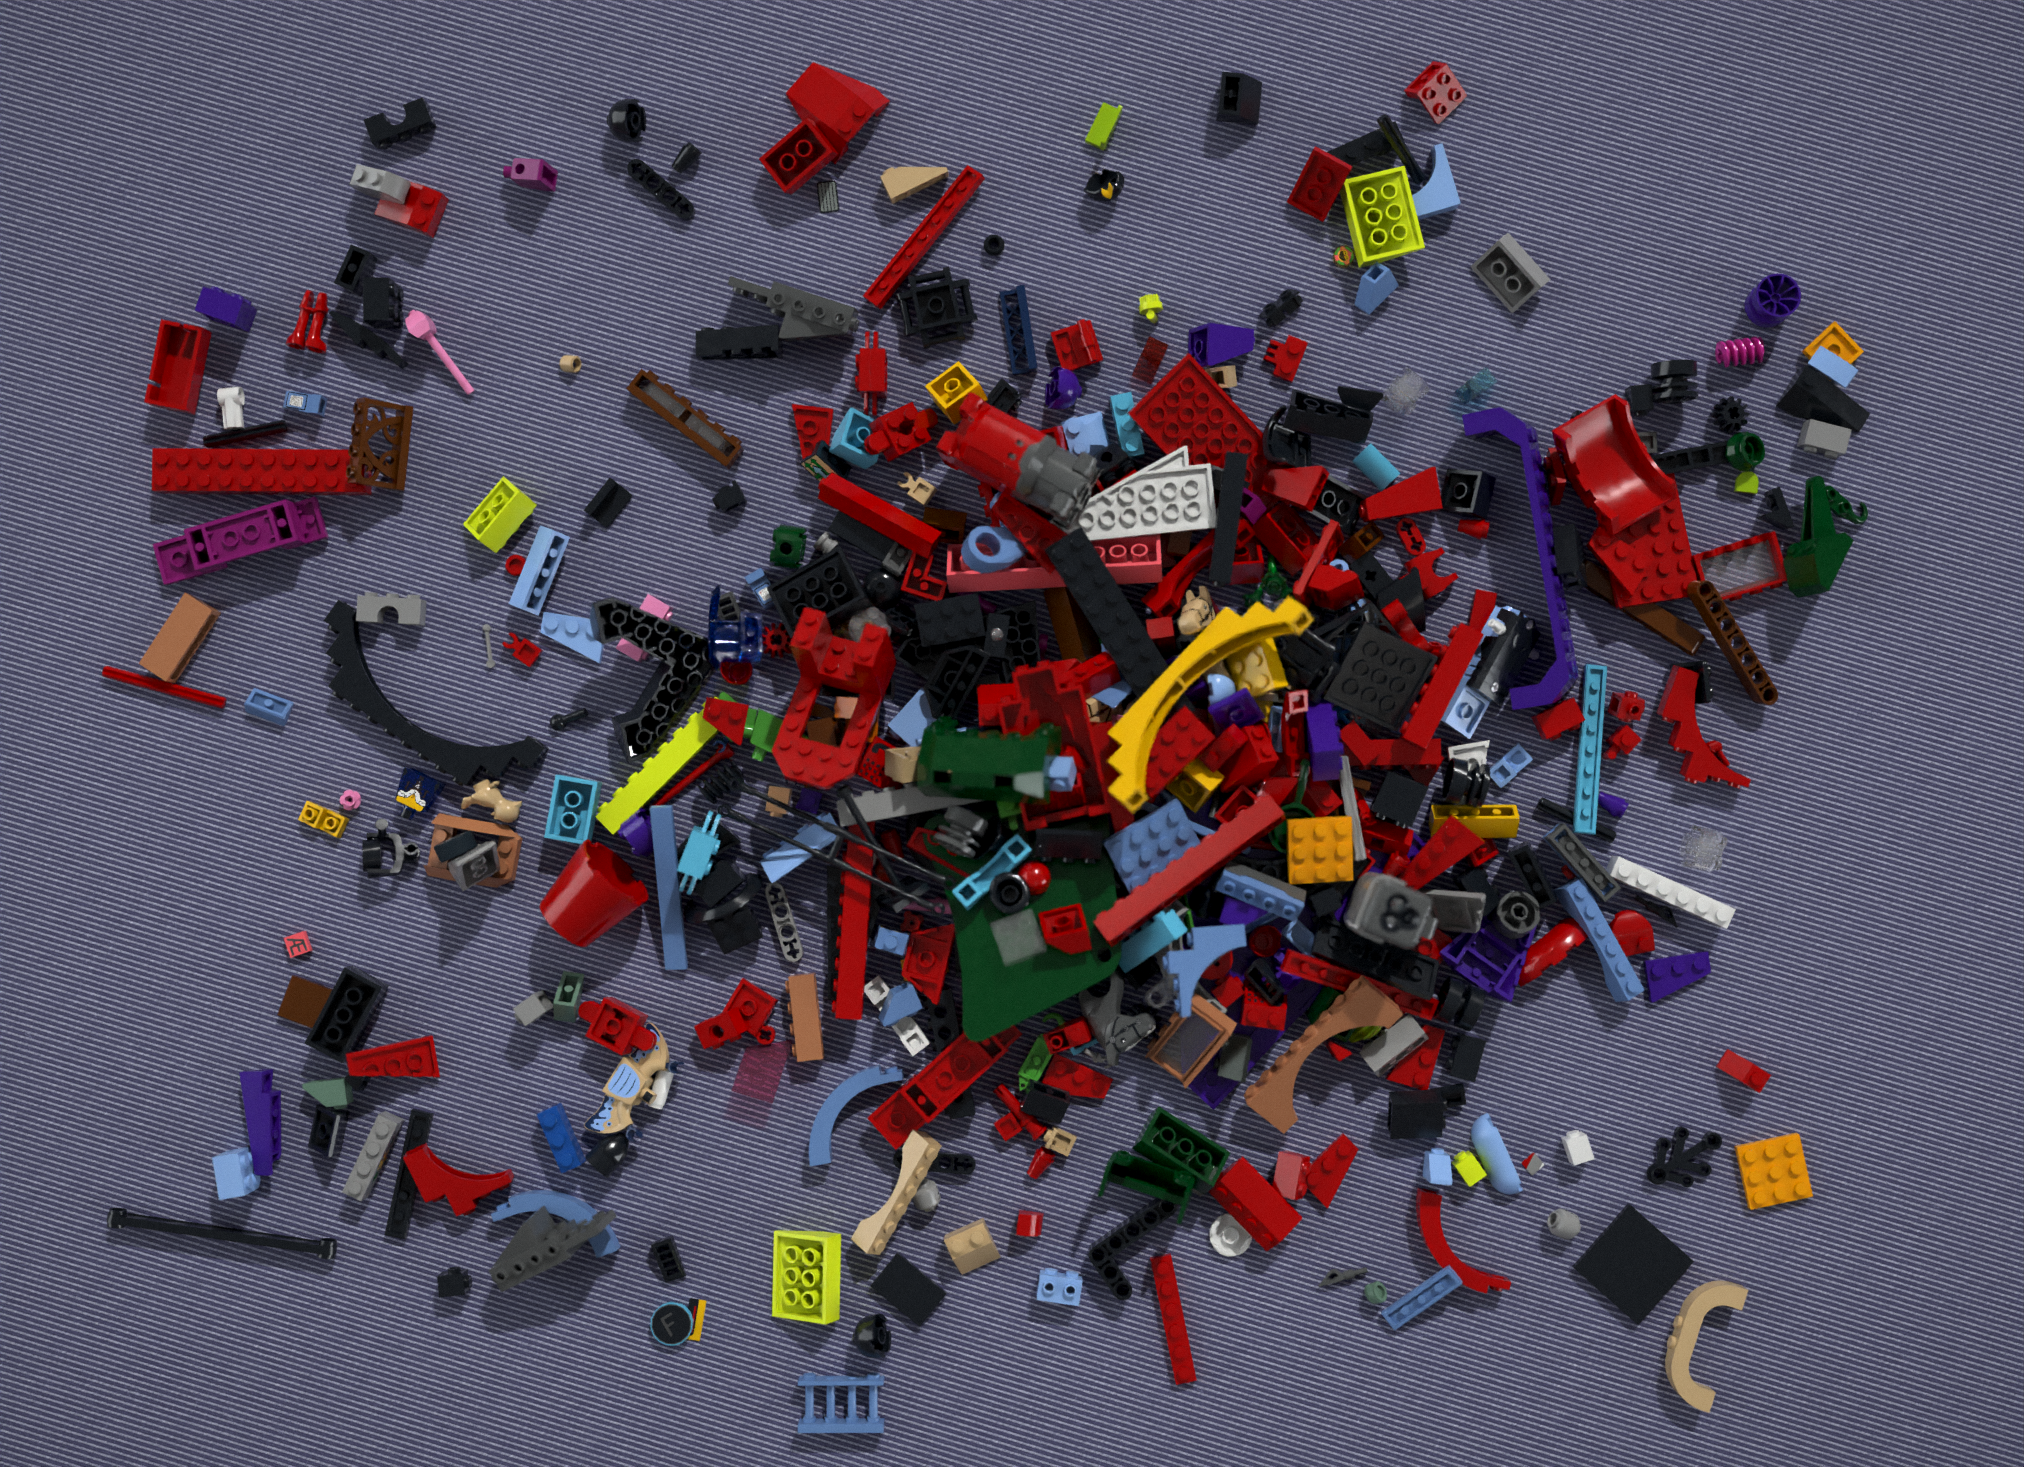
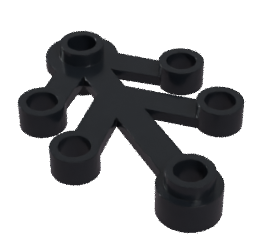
[1646,1126,1722,1187]

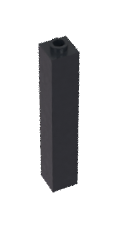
[1207,451,1248,588]

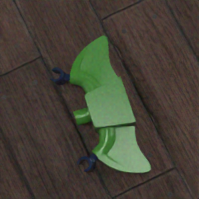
[713,692,809,785]

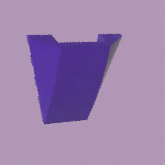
[1439,899,1537,1003]

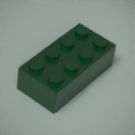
[1132,1106,1230,1195]

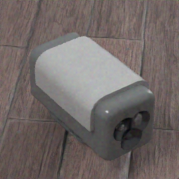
[1343,872,1440,949]

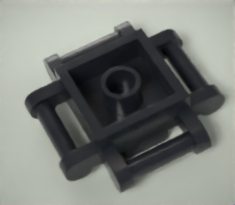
[895,267,978,349]
[1273,628,1342,703]

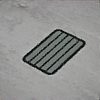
[817,180,839,213]

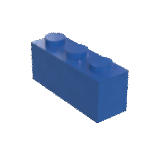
[536,1102,586,1173]

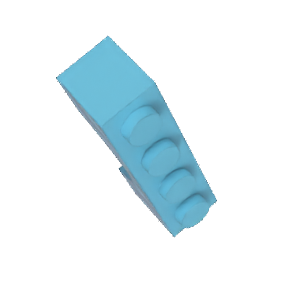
[952,834,1032,911]

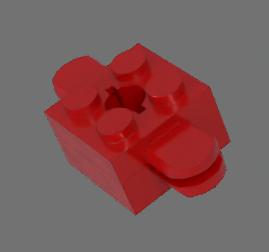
[855,331,888,416]
[864,402,938,462]
[578,997,657,1055]

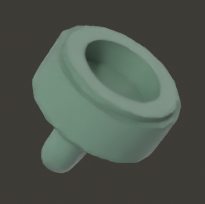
[1364,1281,1387,1304]

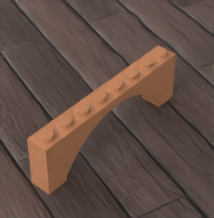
[1244,975,1403,1134]

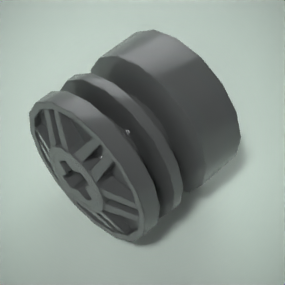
[933,805,990,858]

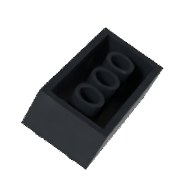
[304,965,389,1063]

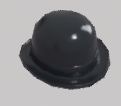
[989,872,1030,914]

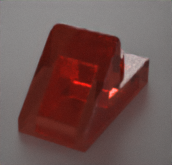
[1132,336,1168,384]

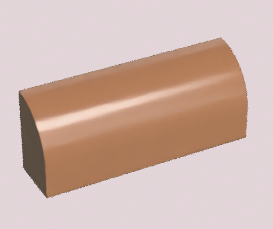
[139,592,221,683]

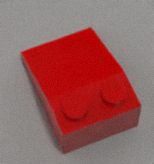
[374,181,449,238]

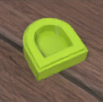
[1734,471,1759,494]

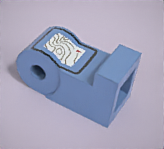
[283,391,327,417]
[744,568,775,611]

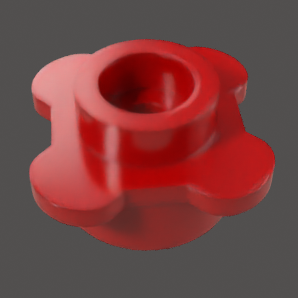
[900,911,924,933]

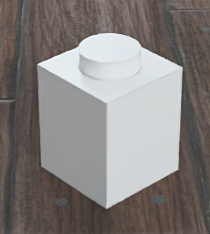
[1561,1130,1594,1166]

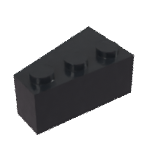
[677,814,742,876]

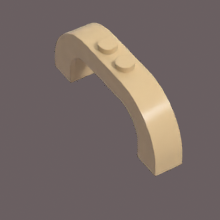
[1665,1281,1748,1413]

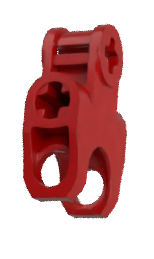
[1399,547,1459,601]

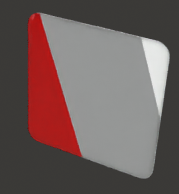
[1522,1153,1544,1175]

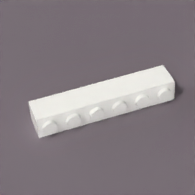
[1606,856,1736,929]

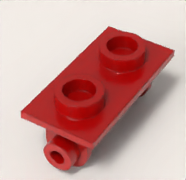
[1340,788,1377,828]

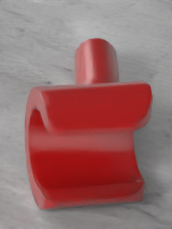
[1706,740,1730,766]

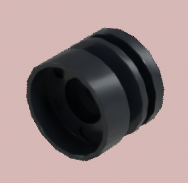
[1651,359,1698,404]
[1442,758,1490,808]

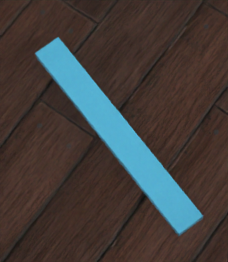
[1572,664,1607,835]

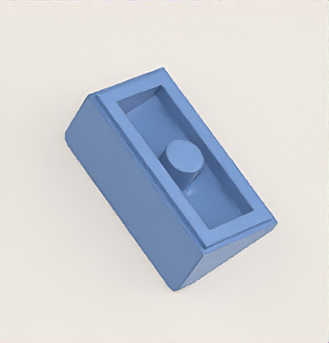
[244,688,294,726]

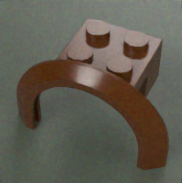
[804,703,845,788]

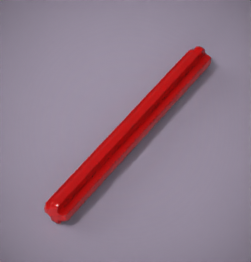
[102,666,227,708]

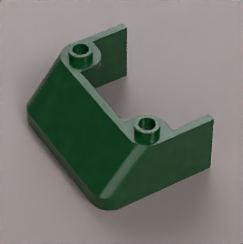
[1098,1150,1195,1224]

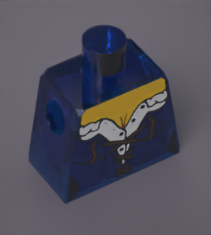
[395,767,446,820]

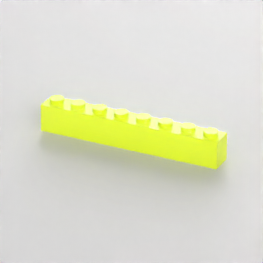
[595,696,720,835]

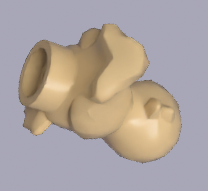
[461,779,522,823]

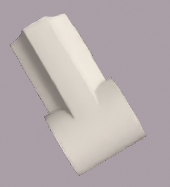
[217,387,245,430]

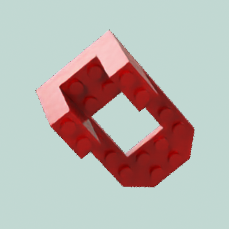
[772,607,897,790]

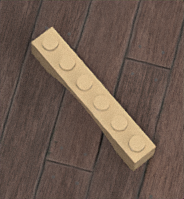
[851,1130,942,1255]

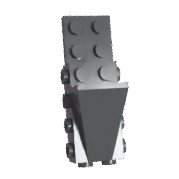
[728,276,860,342]
[488,1206,617,1292]

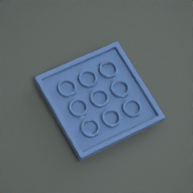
[1102,799,1200,894]

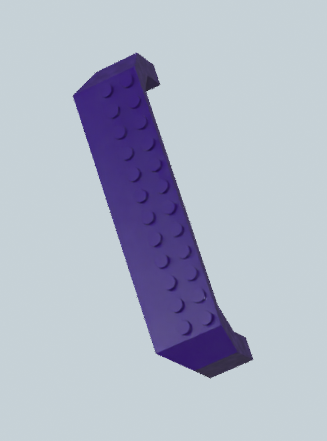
[1462,407,1579,710]

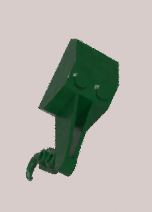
[1783,476,1868,598]

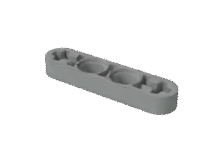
[765,882,804,962]

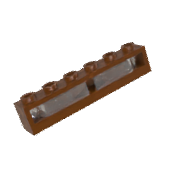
[626,369,744,469]

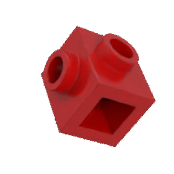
[1608,690,1645,723]

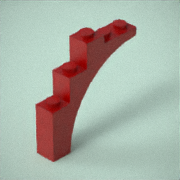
[1656,665,1751,789]

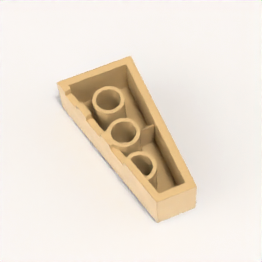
[885,746,951,783]

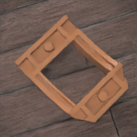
[423,813,522,888]

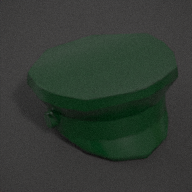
[1726,432,1765,472]

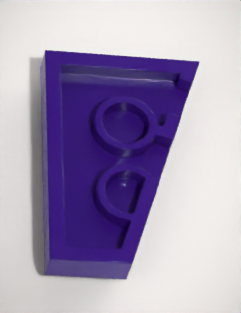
[1643,951,1711,1003]

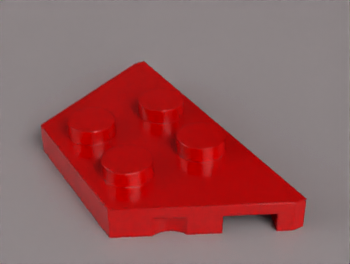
[901,923,956,1005]

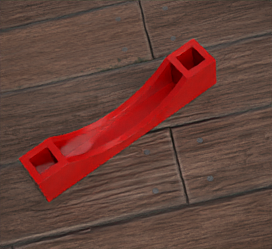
[1141,517,1256,618]

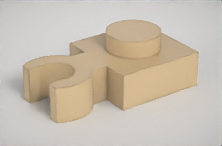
[897,472,937,507]

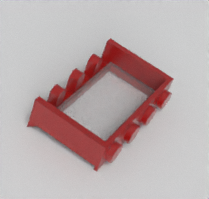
[1692,531,1787,608]

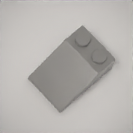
[448,841,501,891]

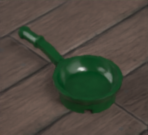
[1268,758,1316,854]

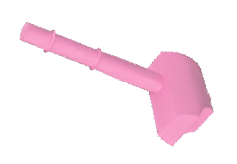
[405,310,475,395]

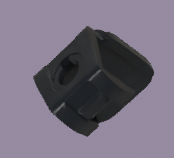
[1092,442,1140,490]

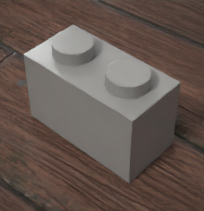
[1797,419,1852,459]
[513,990,553,1026]

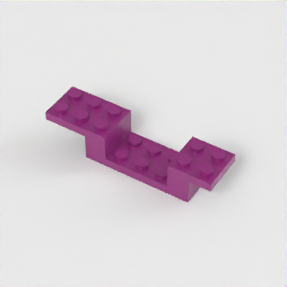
[152,496,329,585]

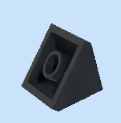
[308,1105,350,1157]

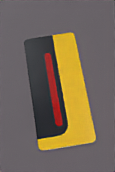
[687,1298,706,1341]

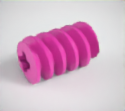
[1715,337,1764,368]

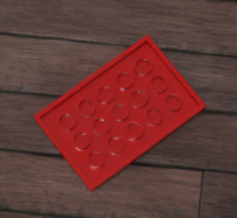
[1596,473,1700,609]

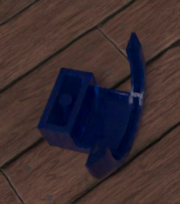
[708,585,763,671]

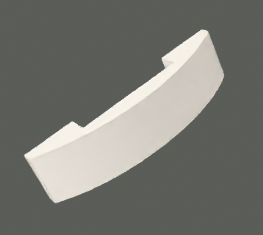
[864,975,930,1056]

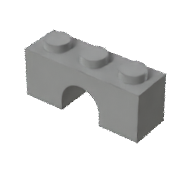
[356,592,427,626]

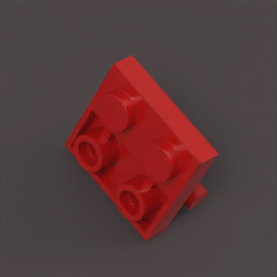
[1050,319,1103,371]

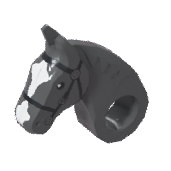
[1079,967,1156,1066]

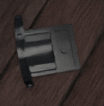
[1262,405,1311,469]

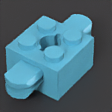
[677,811,721,895]

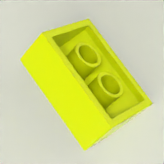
[463,476,537,553]

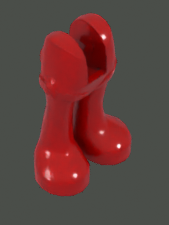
[286,290,329,354]

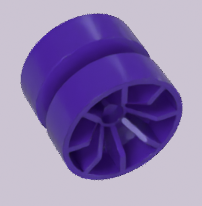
[1745,273,1801,328]

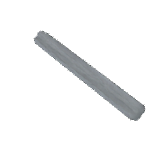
[1339,756,1366,861]

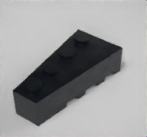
[696,325,783,360]
[1282,389,1374,443]

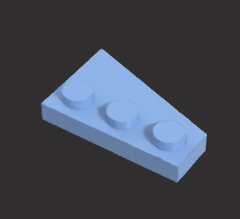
[540,612,604,664]

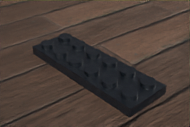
[1310,916,1439,1001]

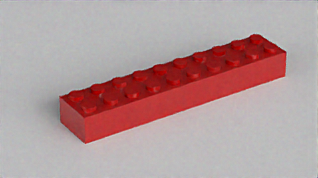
[152,448,372,495]

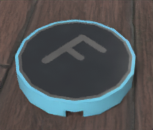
[650,1302,694,1346]

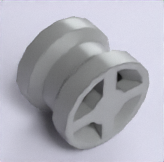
[813,532,840,555]

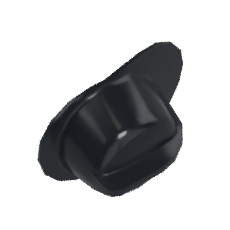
[968,815,1012,860]

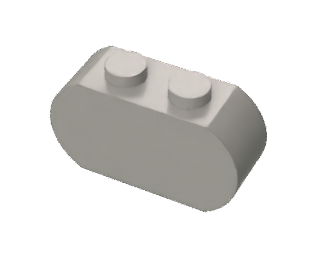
[349,164,411,204]

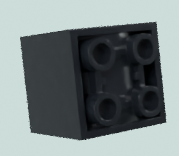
[1371,769,1429,829]

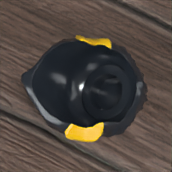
[1083,169,1124,202]

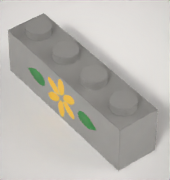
[342,1111,404,1201]

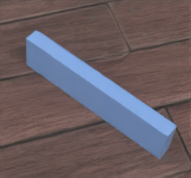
[1381,1265,1463,1331]

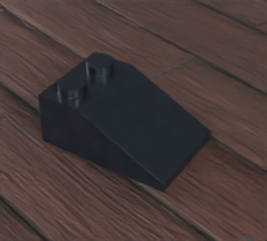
[1291,475,1368,536]

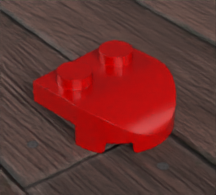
[1608,910,1655,957]

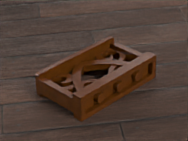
[346,397,413,491]

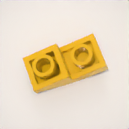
[298,801,349,838]

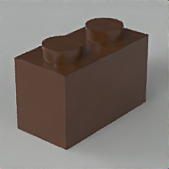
[922,507,967,544]

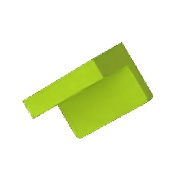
[1085,102,1123,151]

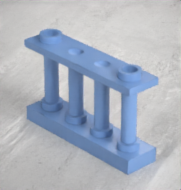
[798,1372,885,1433]

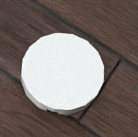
[1209,1213,1252,1257]

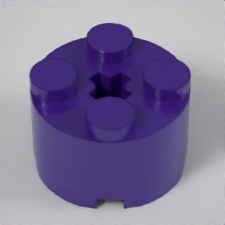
[618,808,654,857]

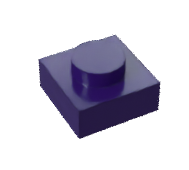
[796,788,823,814]

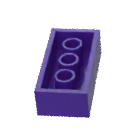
[1304,688,1344,781]

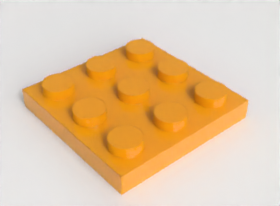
[1286,816,1353,885]
[1734,1133,1813,1210]

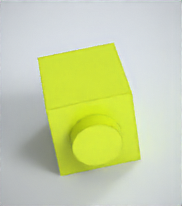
[1451,1151,1487,1187]

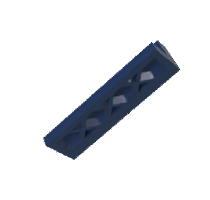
[999,285,1038,376]

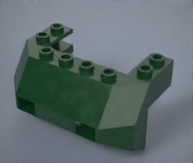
[917,716,1062,805]

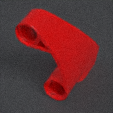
[1380,599,1433,652]

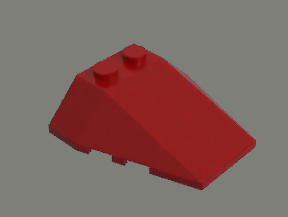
[786,62,890,164]

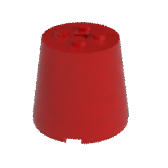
[539,840,648,947]

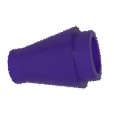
[1598,791,1629,818]

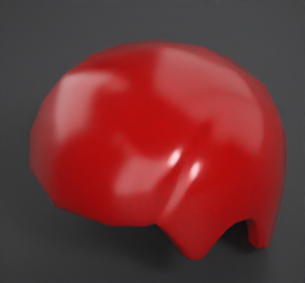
[719,652,753,686]
[1018,860,1051,895]
[1249,925,1282,958]

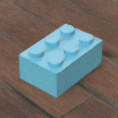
[544,775,602,844]

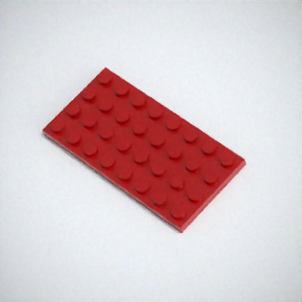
[1127,353,1286,528]

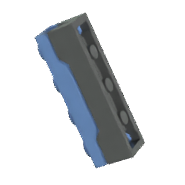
[1542,823,1621,902]
[1215,860,1306,922]

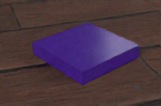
[1208,687,1265,732]

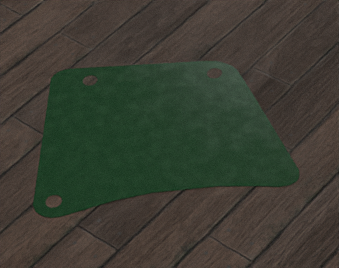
[922,809,1122,1042]

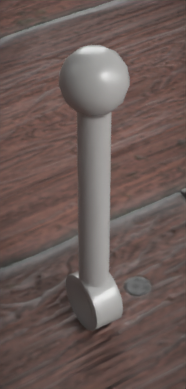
[482,624,495,668]

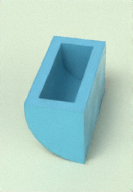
[1352,443,1400,491]

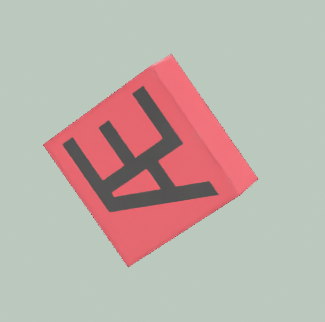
[284,931,312,958]

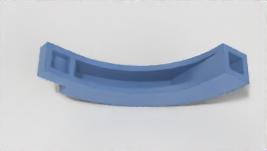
[809,1065,904,1167]
[491,1190,621,1258]

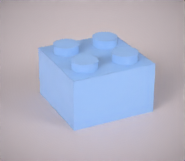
[212,1147,261,1200]

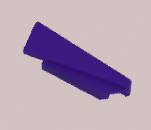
[239,1069,282,1176]

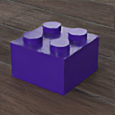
[194,286,258,333]

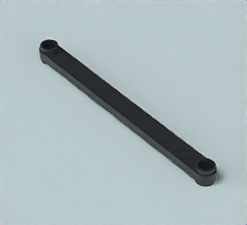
[106,1208,338,1259]

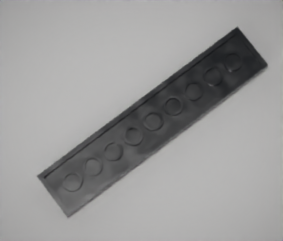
[1044,527,1195,732]

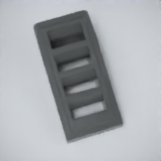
[712,591,749,639]

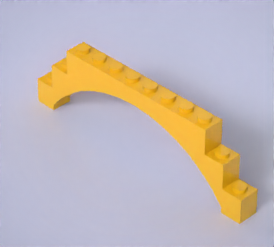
[1108,597,1314,813]

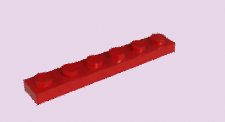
[1150,1253,1197,1385]

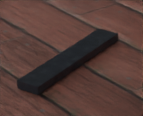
[384,1109,434,1239]

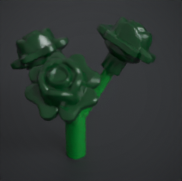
[1242,553,1296,609]

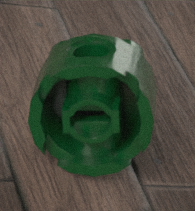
[770,524,807,570]

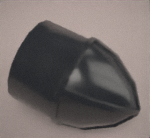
[585,1133,629,1178]

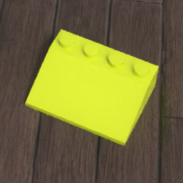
[1340,166,1425,268]
[772,1230,841,1325]

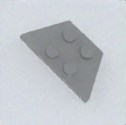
[1417,888,1486,933]

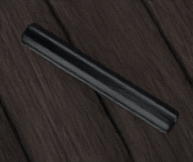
[1377,114,1425,184]
[203,420,287,448]
[1537,798,1616,843]

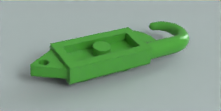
[1017,1013,1066,1091]

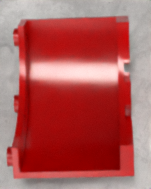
[1552,394,1676,535]

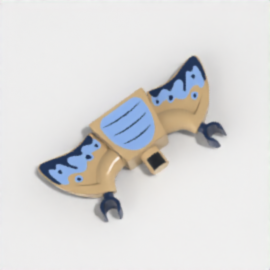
[584,1023,684,1142]

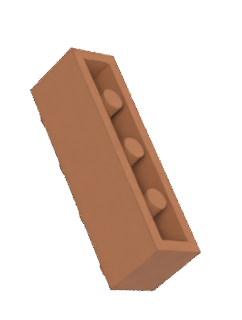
[785,972,825,1062]

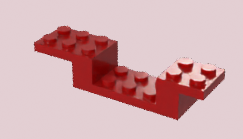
[867,1025,1022,1150]

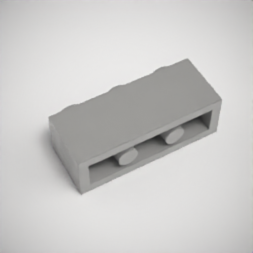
[1359,1014,1429,1078]

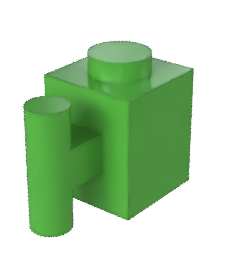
[997,801,1022,835]

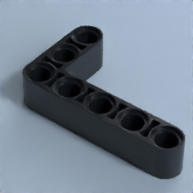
[1088,1198,1178,1301]

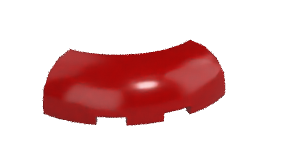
[1518,918,1588,987]

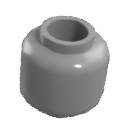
[912,1178,941,1212]
[1547,1208,1581,1240]

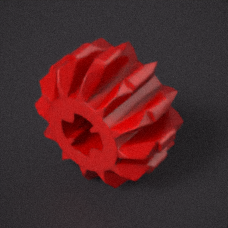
[759,623,791,658]

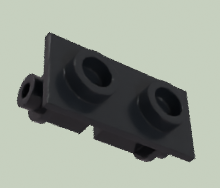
[1259,289,1303,328]

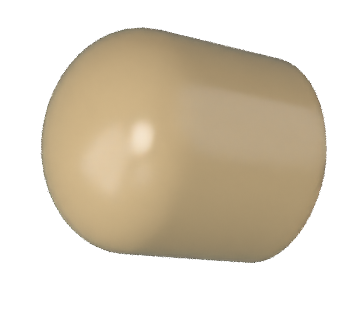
[559,355,581,373]

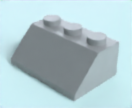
[1470,233,1550,313]

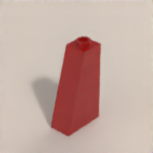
[1358,467,1443,523]

